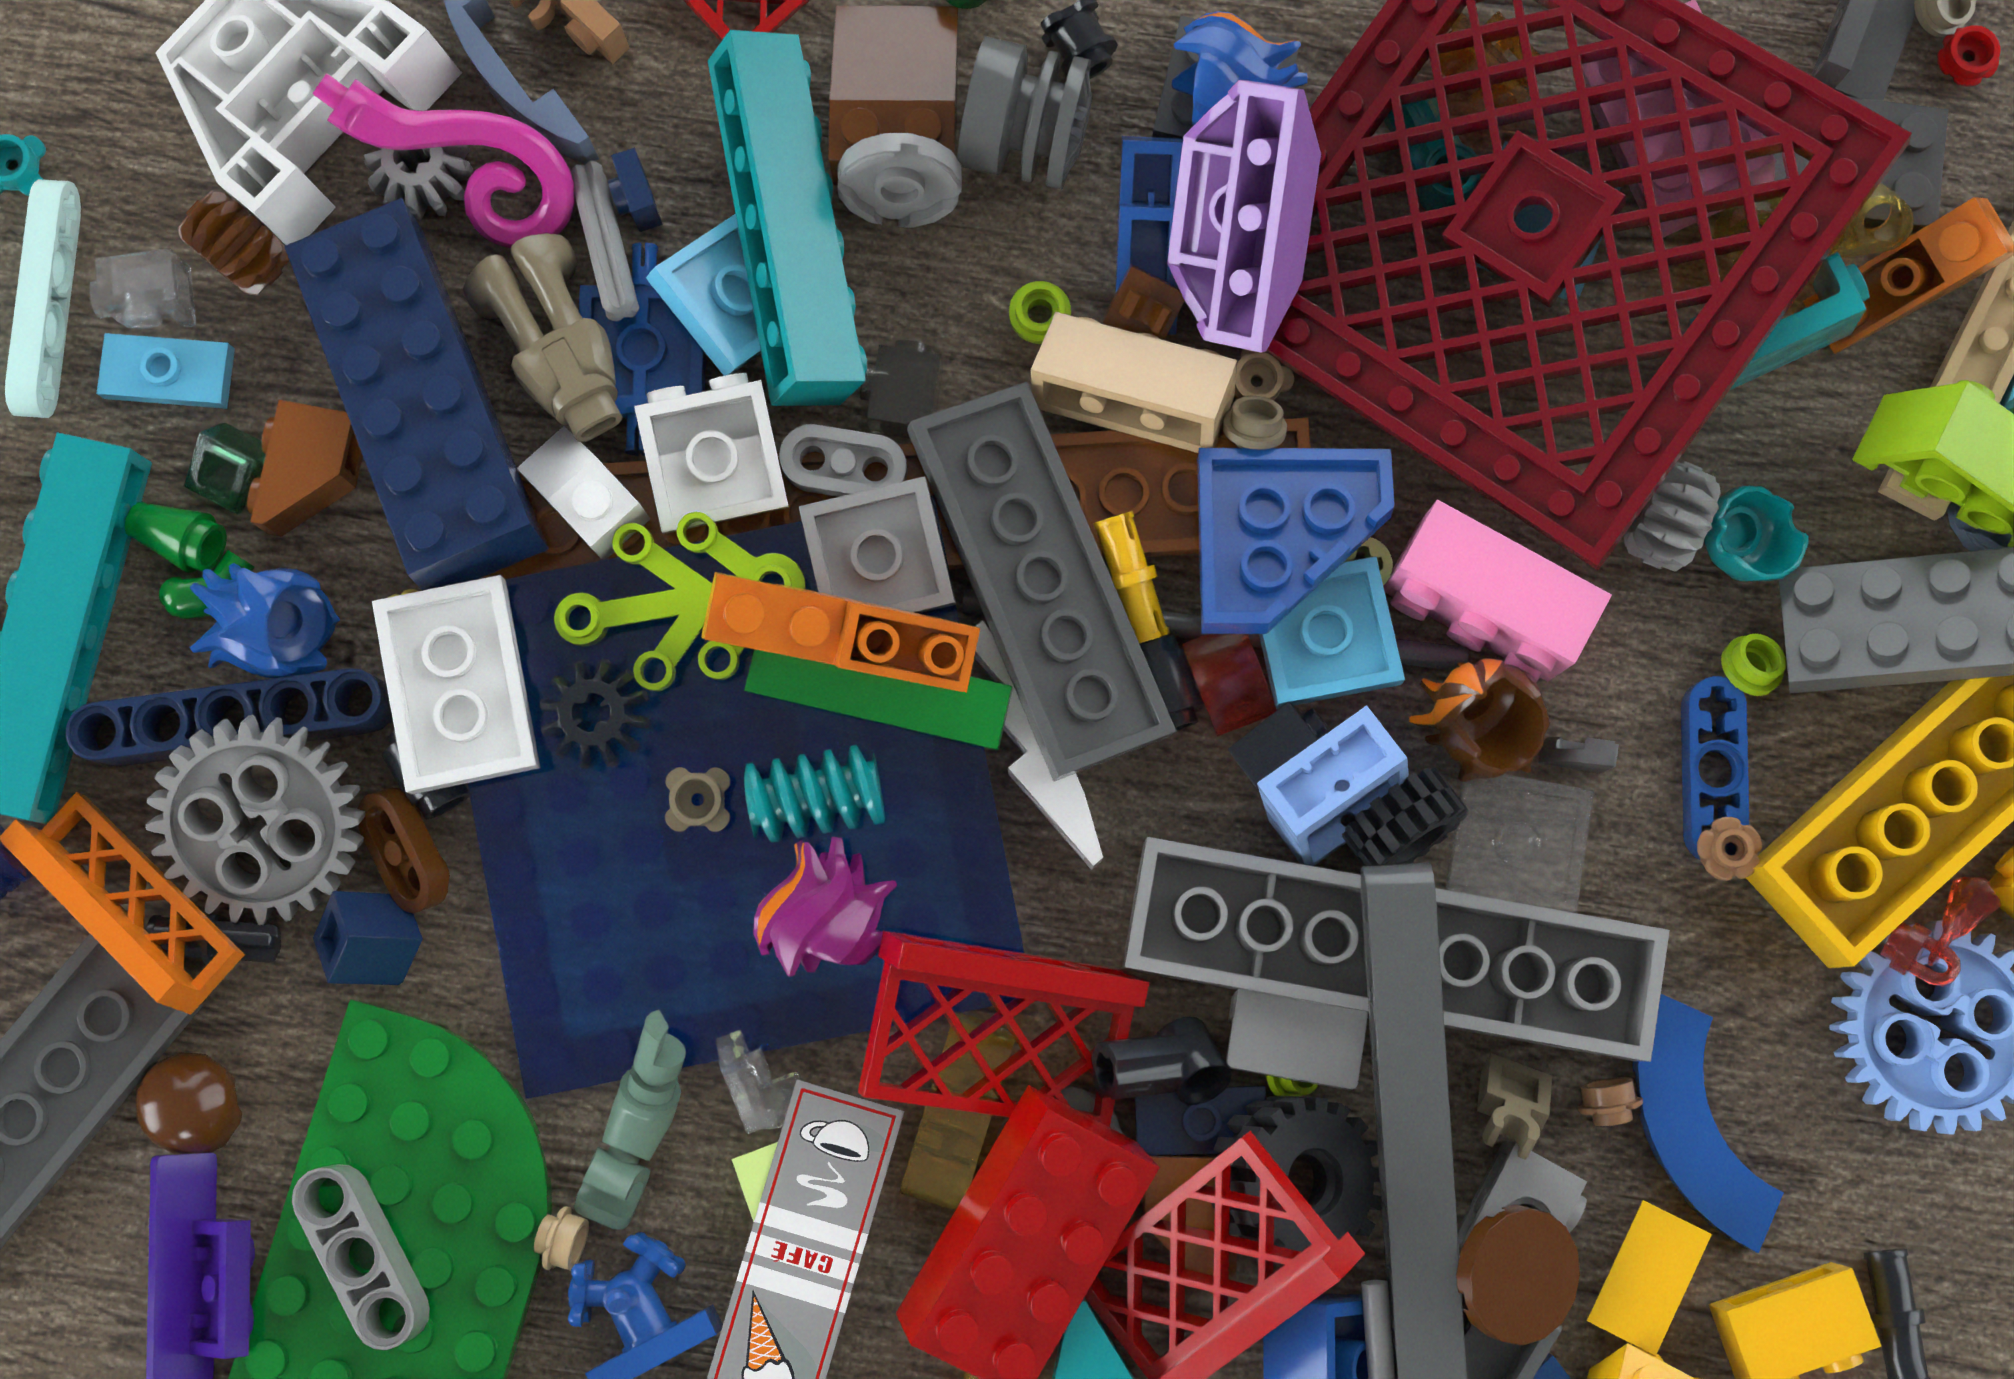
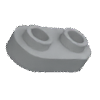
[779,424,908,497]

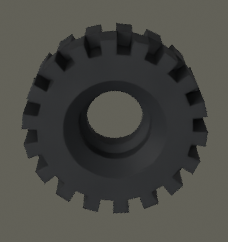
[1212,1096,1381,1264]

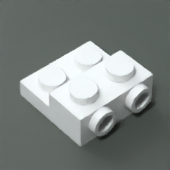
[634,373,789,534]

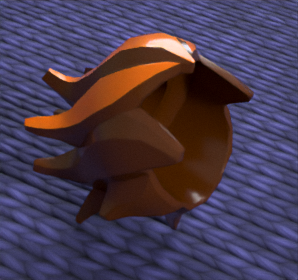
[1409,658,1550,782]

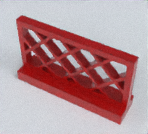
[858,930,1149,1127]
[1085,1131,1365,1379]

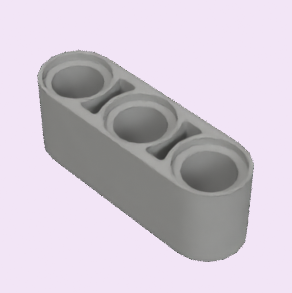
[292,1164,430,1350]

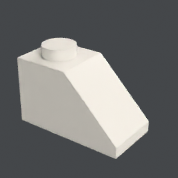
[517,426,650,562]

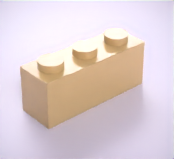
[1031,312,1237,453]

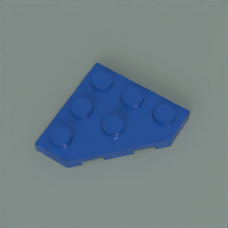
[1197,448,1394,634]

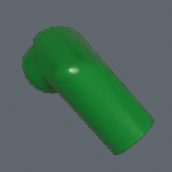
[159,550,255,619]

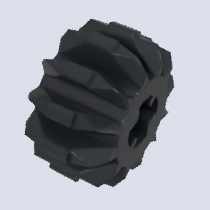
[540,658,653,769]

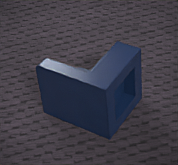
[313,891,423,985]

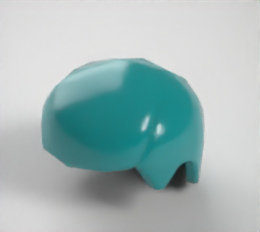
[1704,486,1809,581]

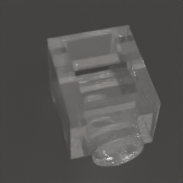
[89,248,196,329]

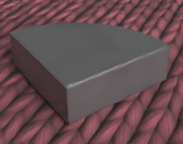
[1538,737,1619,773]

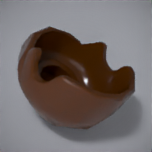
[136,1052,242,1154]

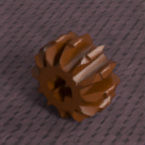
[178,190,289,296]

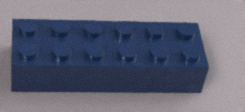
[284,198,549,591]

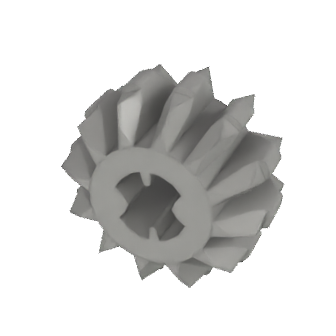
[364,110,474,222]
[1623,461,1721,572]

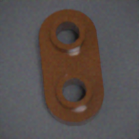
[358,787,450,913]

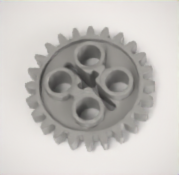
[146,715,365,925]

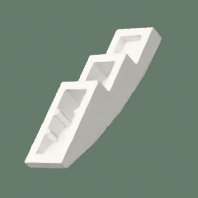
[974,620,1103,870]

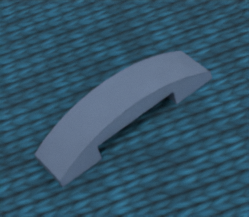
[444,0,599,164]

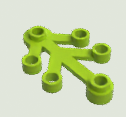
[554,512,806,691]

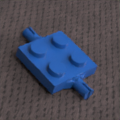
[579,242,706,456]

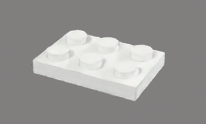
[372,575,540,794]

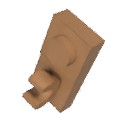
[508,0,630,65]

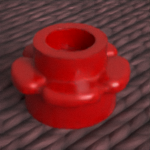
[1937,25,2001,87]

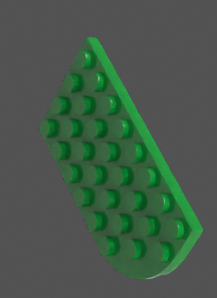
[228,999,552,1379]

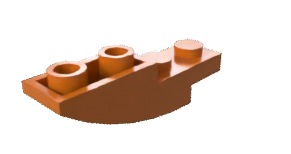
[701,572,980,693]

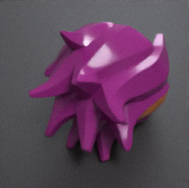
[753,837,897,977]

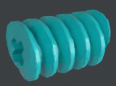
[744,745,885,843]

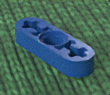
[1681,676,1749,860]

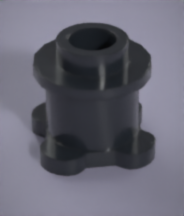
[1040,0,1118,79]

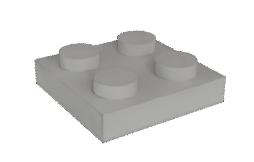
[799,476,956,614]

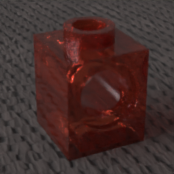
[1182,634,1277,737]

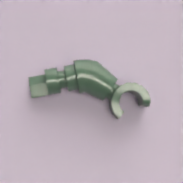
[574,1010,686,1230]

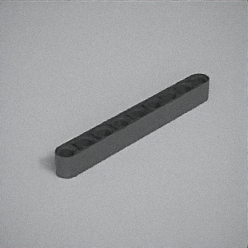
[1361,862,1467,1379]

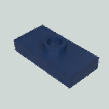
[1134,1086,1266,1155]

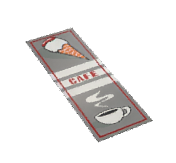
[707,1080,904,1379]

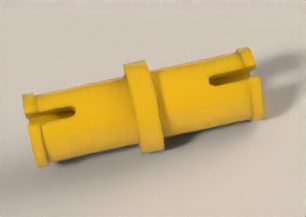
[1093,511,1170,643]

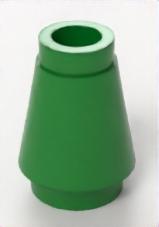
[125,501,227,573]

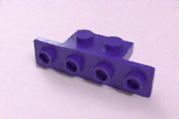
[146,1153,255,1379]

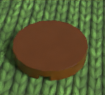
[1456,1204,1580,1345]

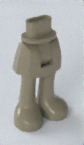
[463,233,622,442]

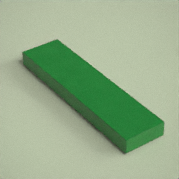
[744,649,1013,750]

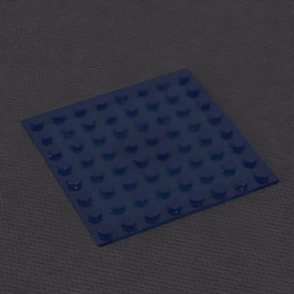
[468,495,1025,1099]

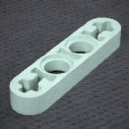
[5,179,81,418]

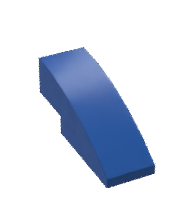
[1115,136,1183,335]

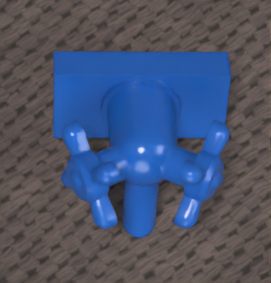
[568,1232,723,1379]

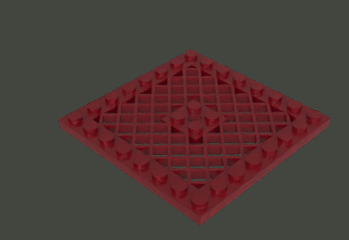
[1265,0,1912,571]

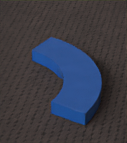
[1633,994,1784,1253]

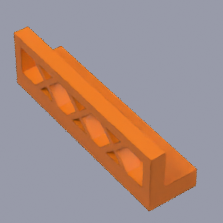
[0,792,245,1015]

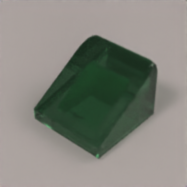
[183,423,266,515]

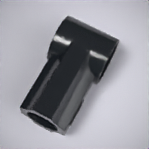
[1091,1017,1232,1105]

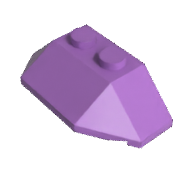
[1167,80,1321,353]

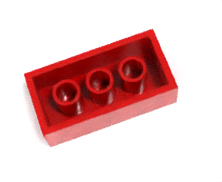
[896,1085,1160,1379]

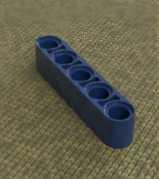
[65,668,392,767]

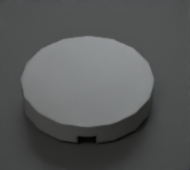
[838,133,962,228]

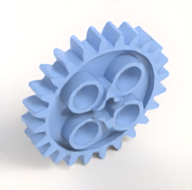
[1829,920,2014,1134]

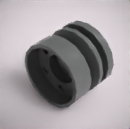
[957,36,1092,190]

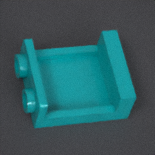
[1687,252,1870,390]

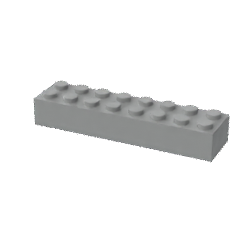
[1122,837,1670,1062]

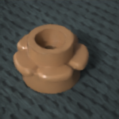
[1697,817,1762,881]
[1577,1077,1643,1126]

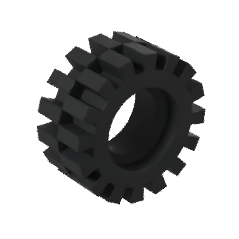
[1342,767,1469,866]

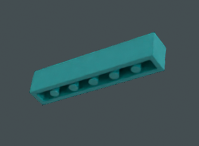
[707,30,867,406]
[0,432,152,824]

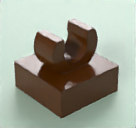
[1102,264,1185,340]

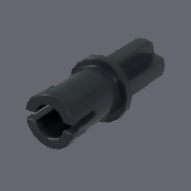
[146,914,281,965]

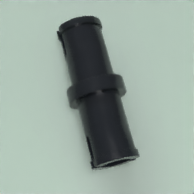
[1864,1248,1931,1379]

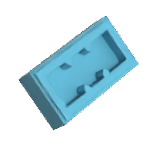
[96,333,235,409]

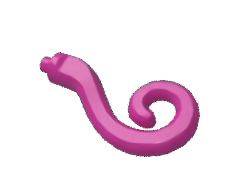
[312,73,575,248]

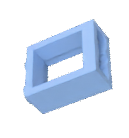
[1257,705,1409,866]

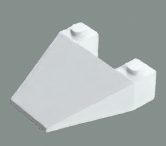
[155,0,462,245]

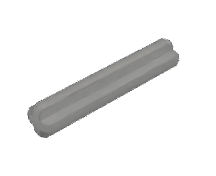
[571,161,639,321]

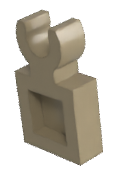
[1477,1053,1552,1160]

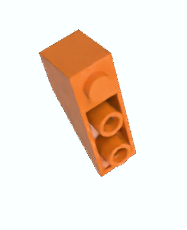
[1803,197,2014,354]

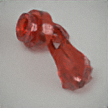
[1880,877,2001,986]

